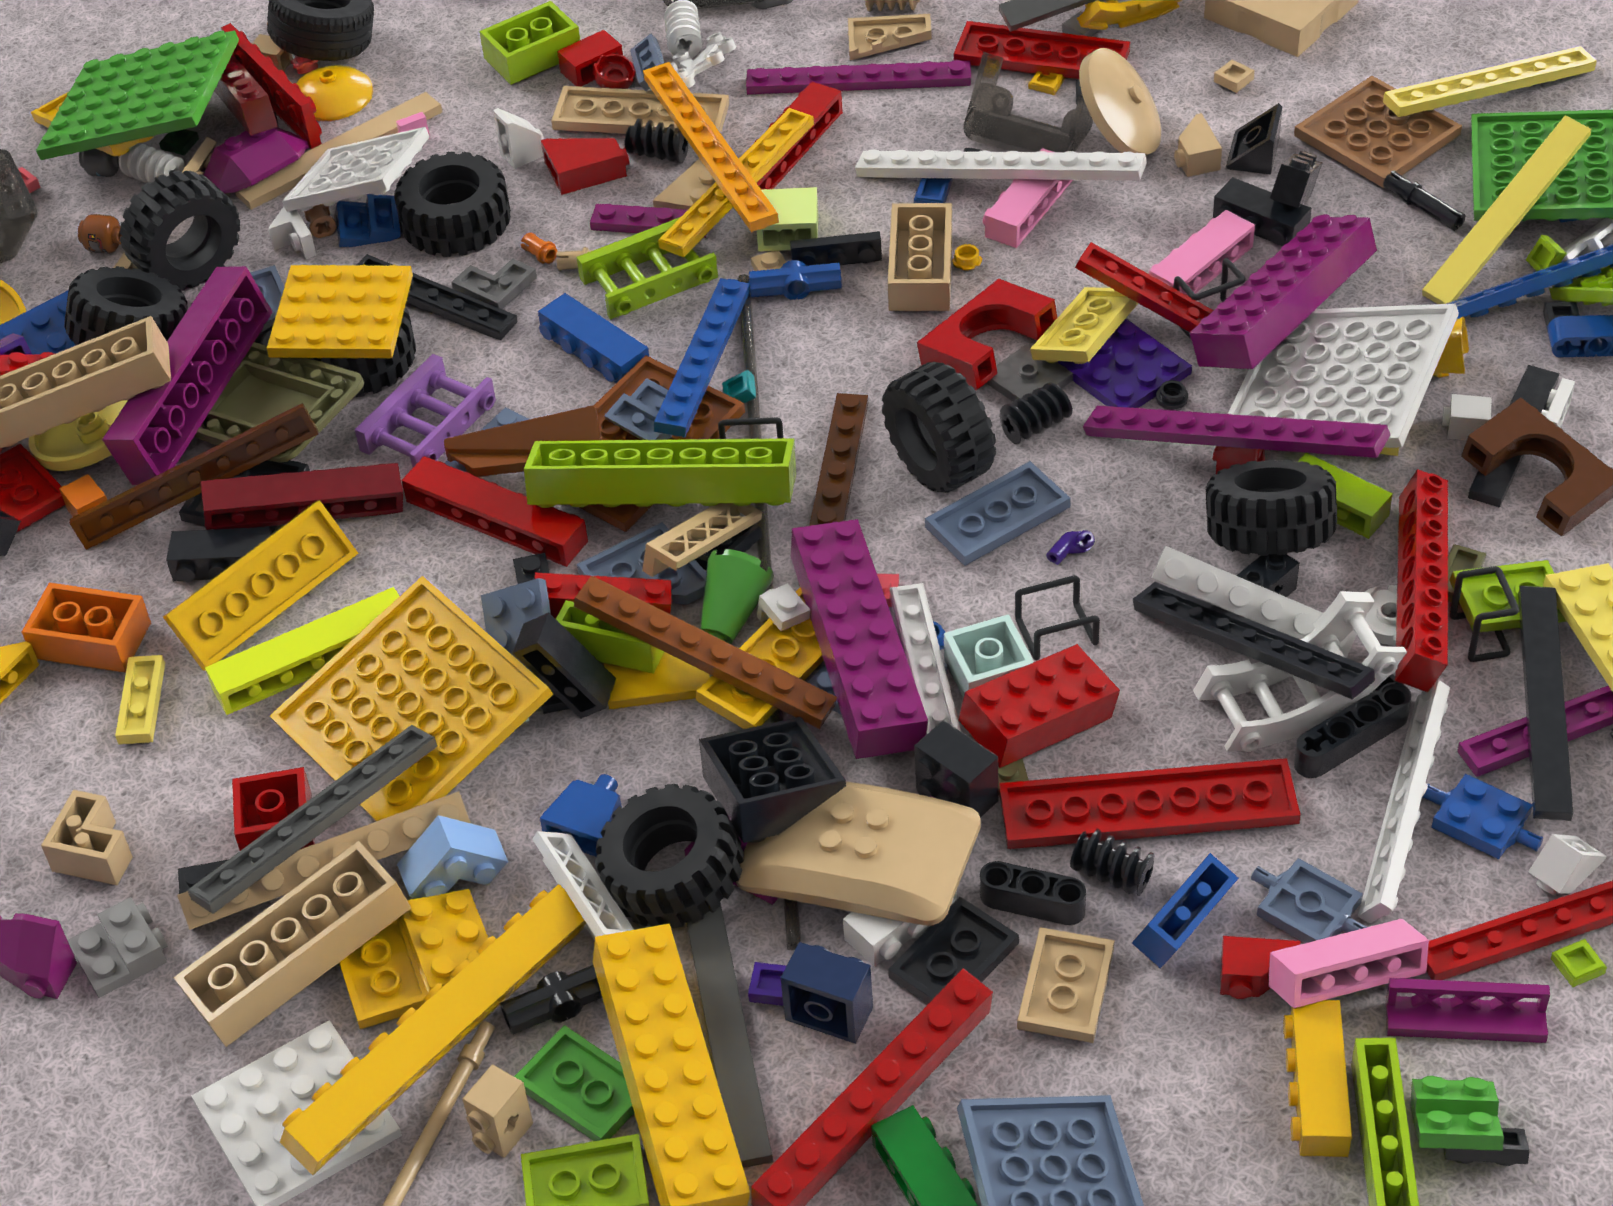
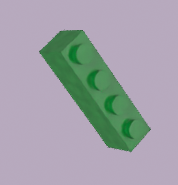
[871,1105,978,1206]

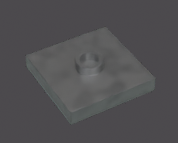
[986,343,1073,401]

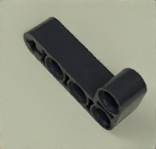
[1294,663,1412,778]

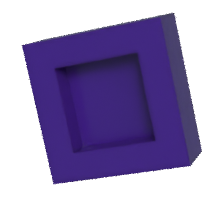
[748,962,787,1006]

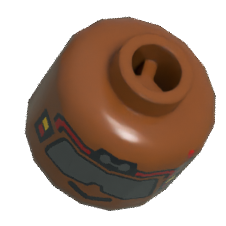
[78,214,122,254]

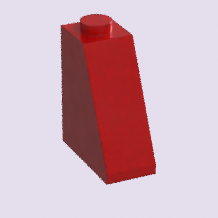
[541,138,629,195]

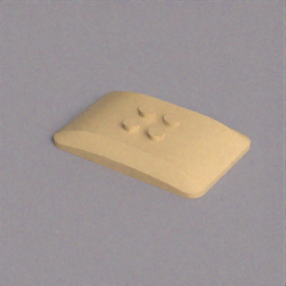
[736,782,981,926]

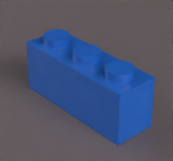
[1132,853,1239,968]

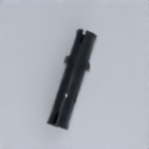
[1383,171,1466,231]

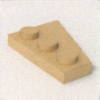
[848,14,932,61]
[653,158,716,210]

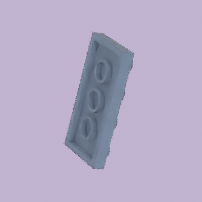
[925,461,1071,566]

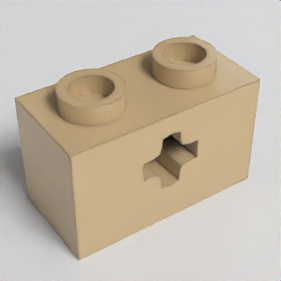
[462,1064,533,1158]

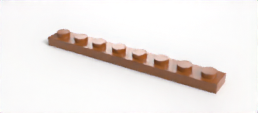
[574,576,837,729]

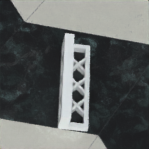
[532,831,634,941]

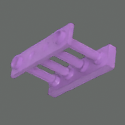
[355,354,496,468]

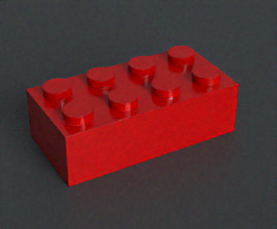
[958,644,1120,768]

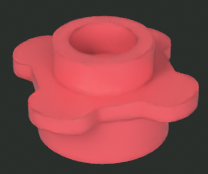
[290,55,319,74]

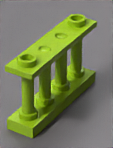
[576,217,718,320]

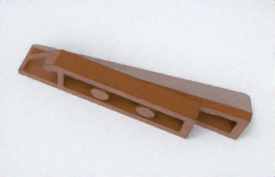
[444,405,601,477]

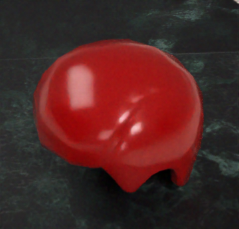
[593,54,636,89]

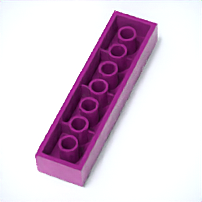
[1190,214,1377,369]
[102,266,273,485]
[790,519,928,759]

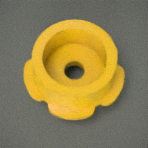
[952,244,982,271]

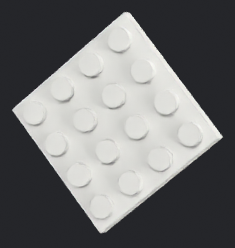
[282,127,430,212]
[191,1020,402,1206]

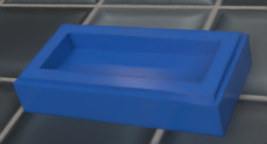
[914,178,953,203]

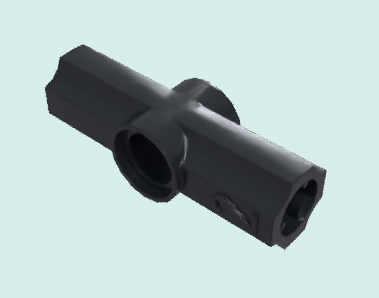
[500,965,602,1035]

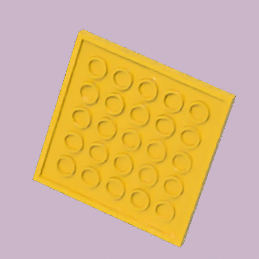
[270,576,553,821]

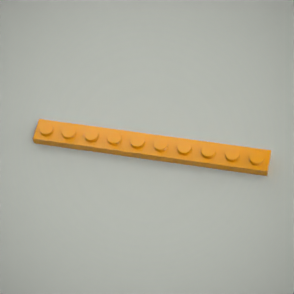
[643,62,779,232]

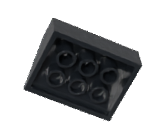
[699,717,846,843]

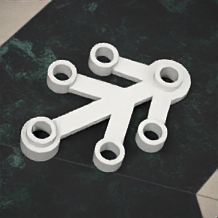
[670,32,736,89]

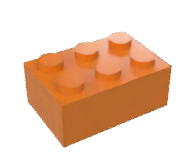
[22,582,151,673]

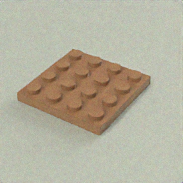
[1294,76,1462,188]

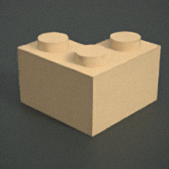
[41,790,133,885]

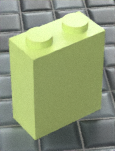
[757,187,818,251]

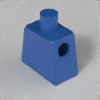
[540,774,622,857]

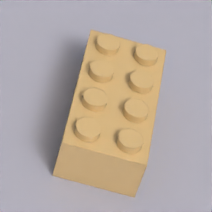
[888,203,953,311]

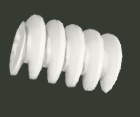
[664,0,702,58]
[119,143,185,184]

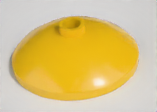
[296,65,373,121]

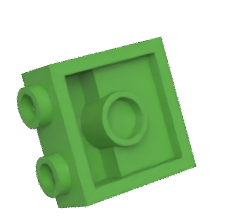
[1410,1076,1504,1151]

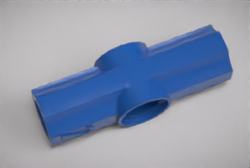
[749,260,842,300]

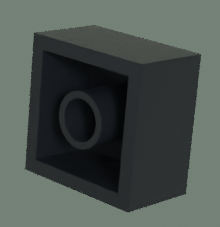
[914,720,999,818]

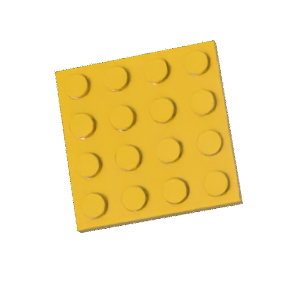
[267,265,413,358]

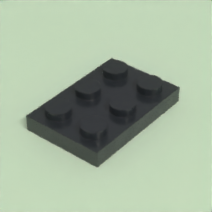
[888,897,1019,1004]

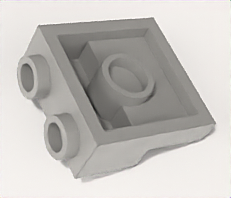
[68,897,168,998]

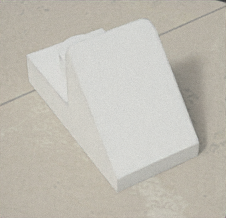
[268,207,316,259]

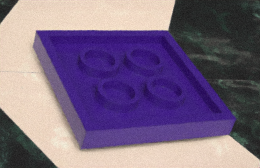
[1058,319,1192,408]

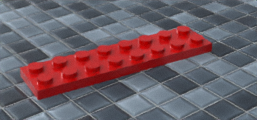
[999,758,1301,849]

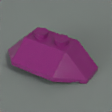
[204,127,310,194]

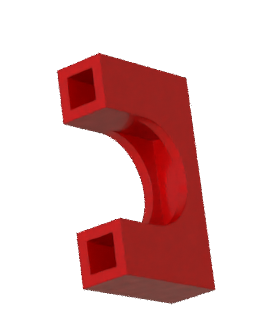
[917,279,1058,390]

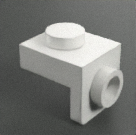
[757,583,811,631]

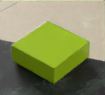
[1525,235,1567,271]
[1551,939,1607,988]

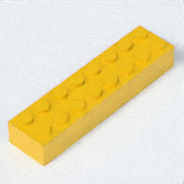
[593,924,750,1206]

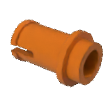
[521,232,557,264]

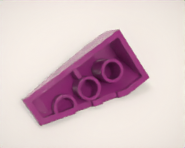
[0,913,77,999]

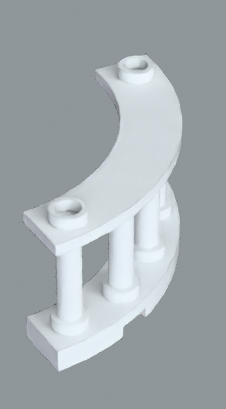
[1193,591,1407,752]

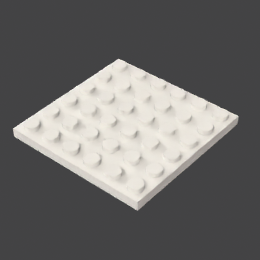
[1228,304,1459,448]

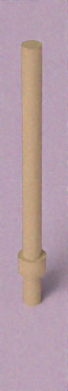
[382,1021,495,1206]

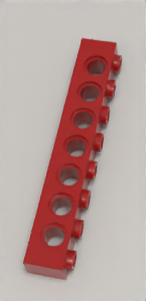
[1395,469,1448,692]

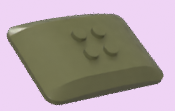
[194,342,364,462]

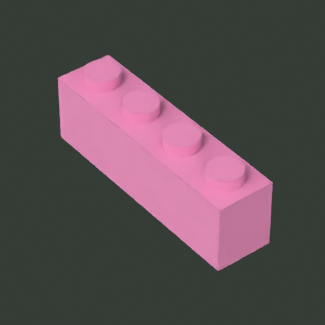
[983,148,1073,248]
[1149,210,1255,296]
[1269,919,1429,1008]

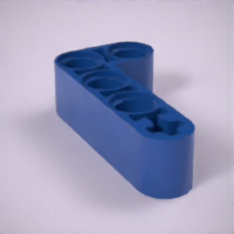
[1547,315,1613,358]

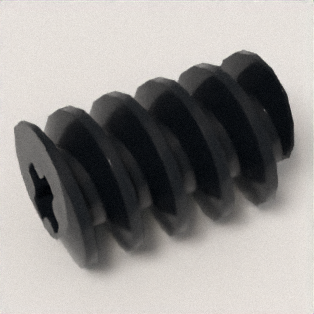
[624,118,688,163]
[999,382,1073,444]
[1070,829,1155,896]

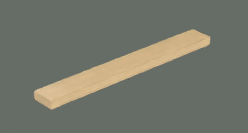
[235,92,442,210]

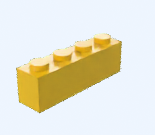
[1283,1000,1352,1157]

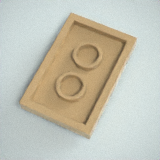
[1017,927,1115,1043]

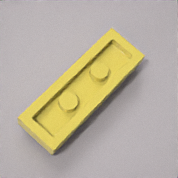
[115,655,165,744]

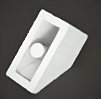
[493,108,544,169]
[1528,834,1607,895]

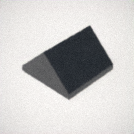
[1226,103,1283,175]

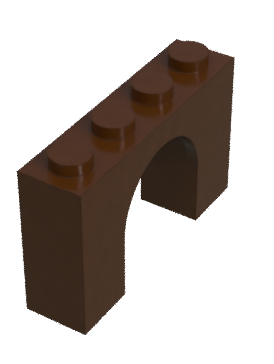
[1461,397,1613,537]

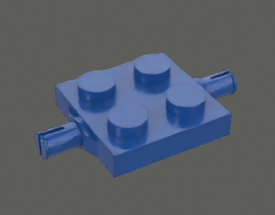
[1422,774,1543,859]

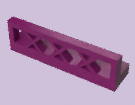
[1385,978,1550,1043]

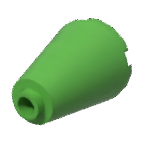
[700,549,774,644]

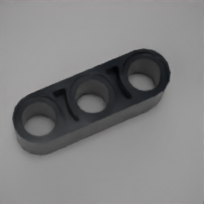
[980,861,1086,925]

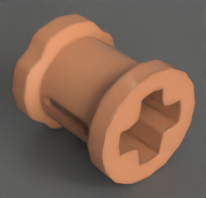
[304,204,336,238]

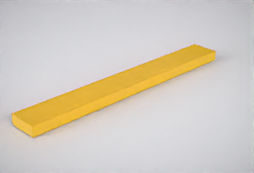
[658,108,814,257]

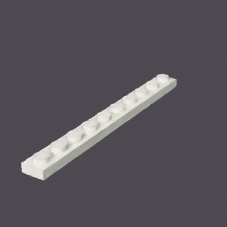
[855,149,1147,181]

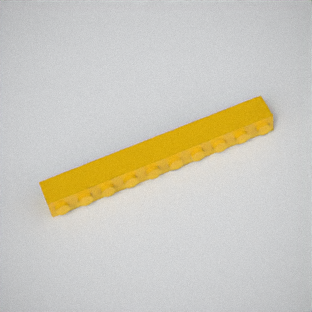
[280,884,586,1175]

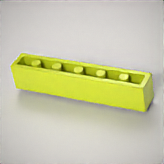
[205,587,399,715]

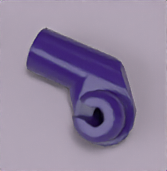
[1046,530,1095,565]

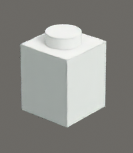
[1442,394,1492,440]

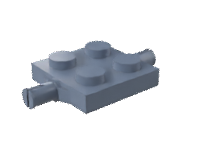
[1251,858,1367,943]

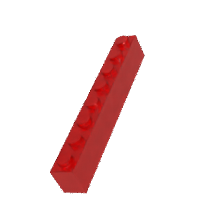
[751,968,993,1206]

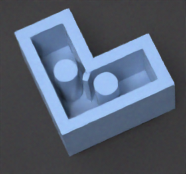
[397,815,508,898]

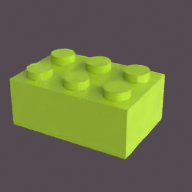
[479,1,580,85]

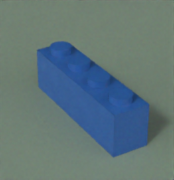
[538,293,649,383]

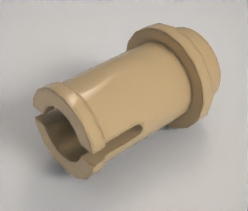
[556,247,593,271]

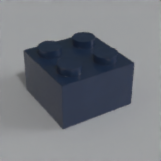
[781,942,873,1044]

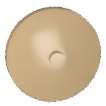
[1079,48,1161,156]

